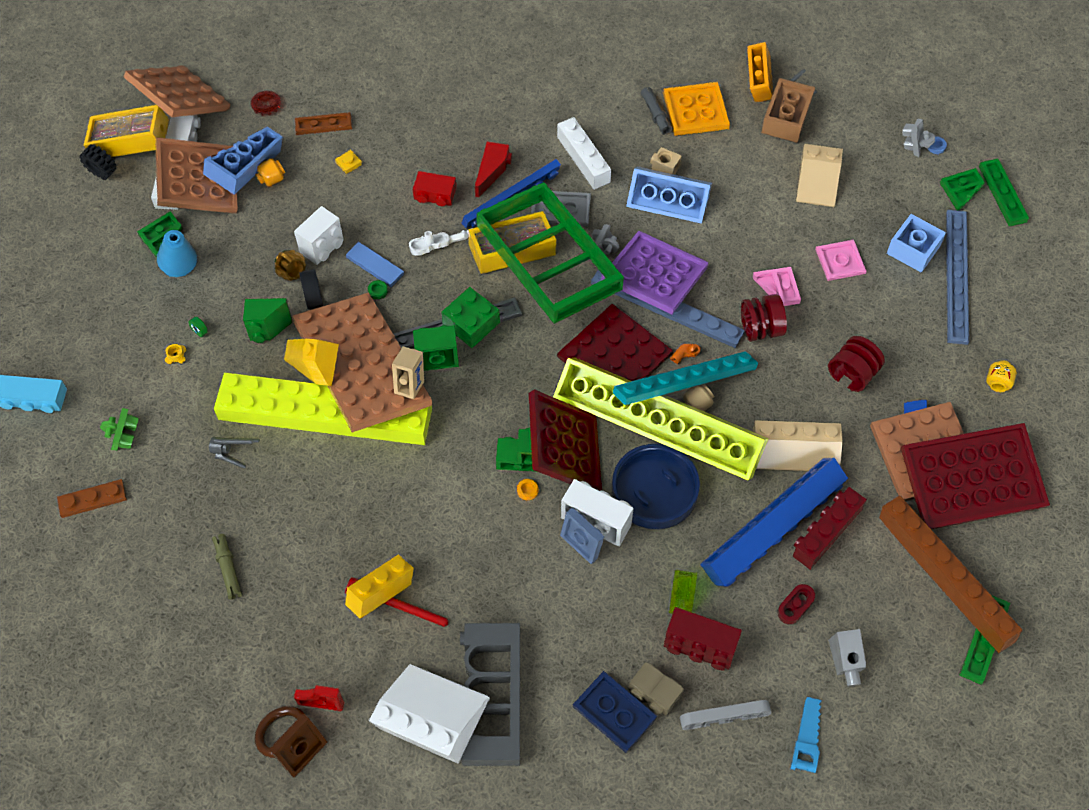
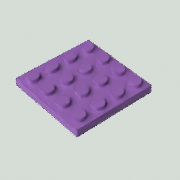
[601,231,708,314]

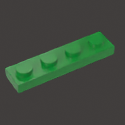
[979,159,1029,226]
[959,595,1010,685]

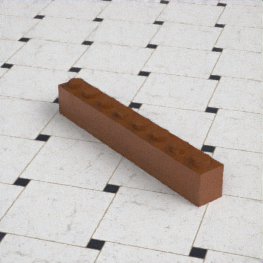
[879,495,1022,653]

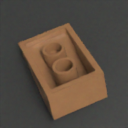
[761,78,815,143]

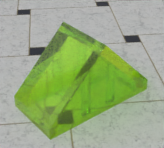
[669,570,698,614]

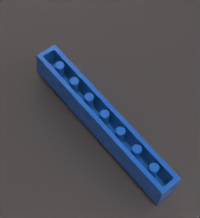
[700,458,848,587]

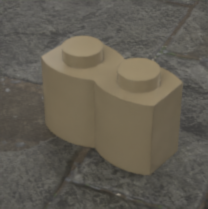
[629,662,684,716]

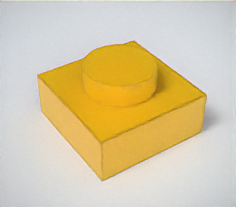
[335,150,362,174]

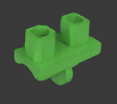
[100,408,139,451]

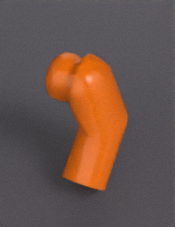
[670,344,701,364]

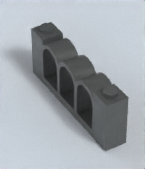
[460,623,520,766]

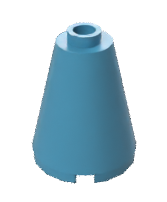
[157,230,198,277]

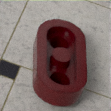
[778,584,815,624]

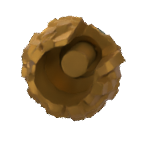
[274,250,306,281]

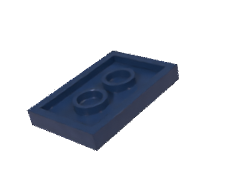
[573,671,657,753]

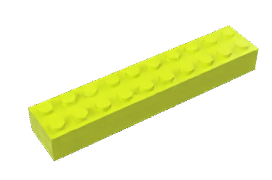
[553,358,769,480]
[214,373,432,445]

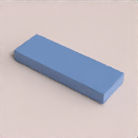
[346,242,404,287]

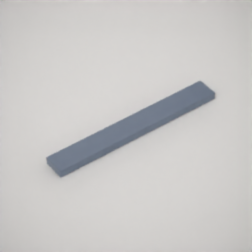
[946,210,969,345]

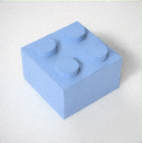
[887,214,946,273]

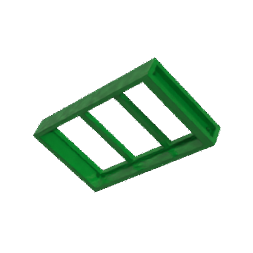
[476,182,624,324]

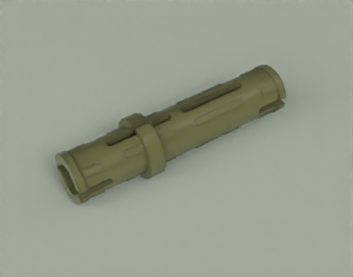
[212,534,243,600]

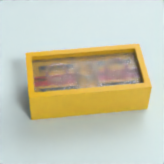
[84,105,169,157]
[468,211,556,274]

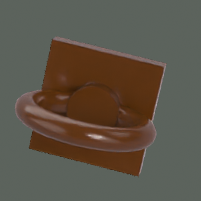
[255,706,328,778]

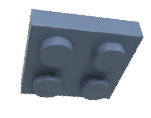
[560,507,604,564]

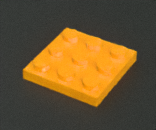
[663,82,730,136]

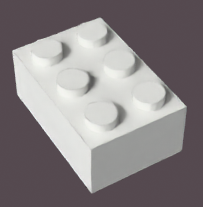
[561,479,633,547]

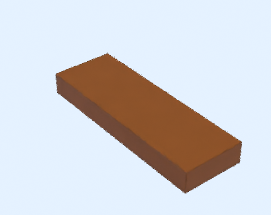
[295,112,352,135]

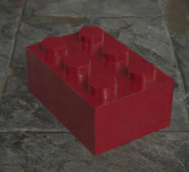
[663,607,742,670]

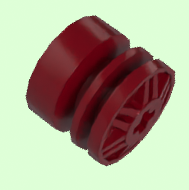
[741,294,787,342]
[828,336,885,392]

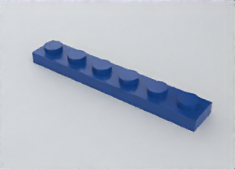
[461,159,561,229]

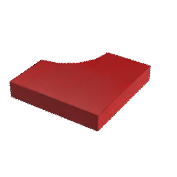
[294,685,344,711]

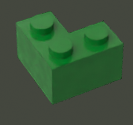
[496,428,537,472]

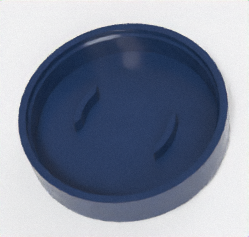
[612,444,700,529]

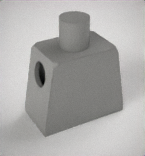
[828,629,866,687]

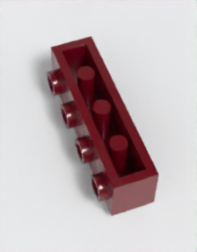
[793,487,867,570]

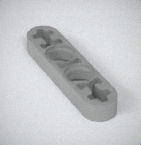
[679,700,772,730]

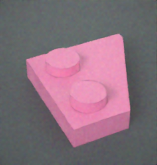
[753,267,801,306]

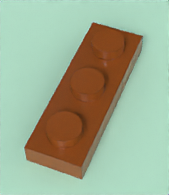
[57,479,127,518]

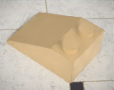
[796,144,843,207]

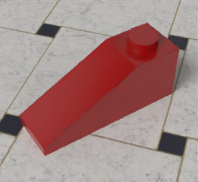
[475,142,512,197]

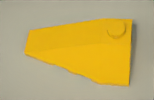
[284,339,339,386]

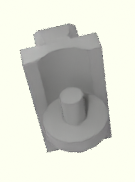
[902,119,935,157]
[591,224,619,255]

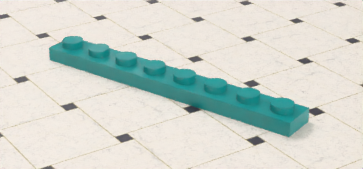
[613,351,758,405]

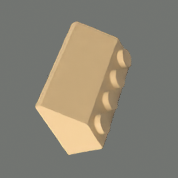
[752,420,842,471]

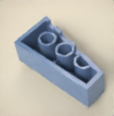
[203,127,283,195]

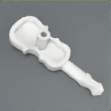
[409,228,472,256]

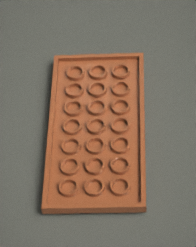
[292,293,432,432]

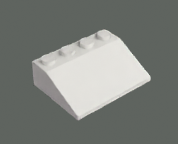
[369,664,489,763]

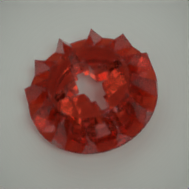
[251,91,281,116]

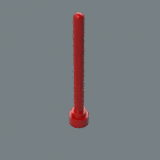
[345,577,449,627]

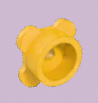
[165,344,186,364]

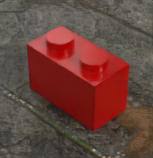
[413,171,457,206]

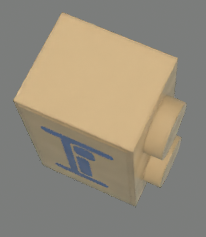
[392,346,424,399]

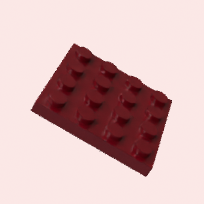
[557,304,673,381]
[529,389,602,491]

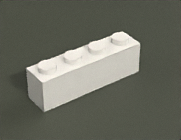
[557,117,611,189]

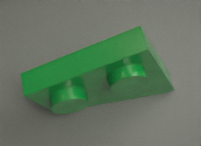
[940,168,985,211]
[137,211,182,258]

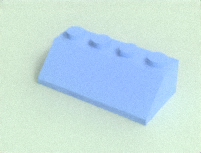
[626,167,712,223]

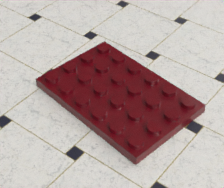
[900,423,1050,530]

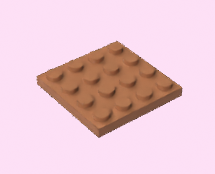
[124,65,231,117]
[155,137,238,213]
[870,402,964,501]

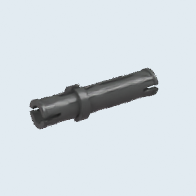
[641,87,672,135]

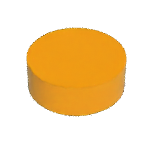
[517,479,539,500]

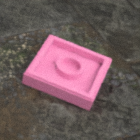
[815,240,866,281]

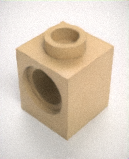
[650,147,682,175]

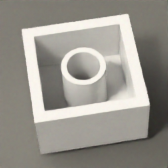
[294,206,344,265]

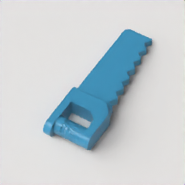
[790,697,821,773]

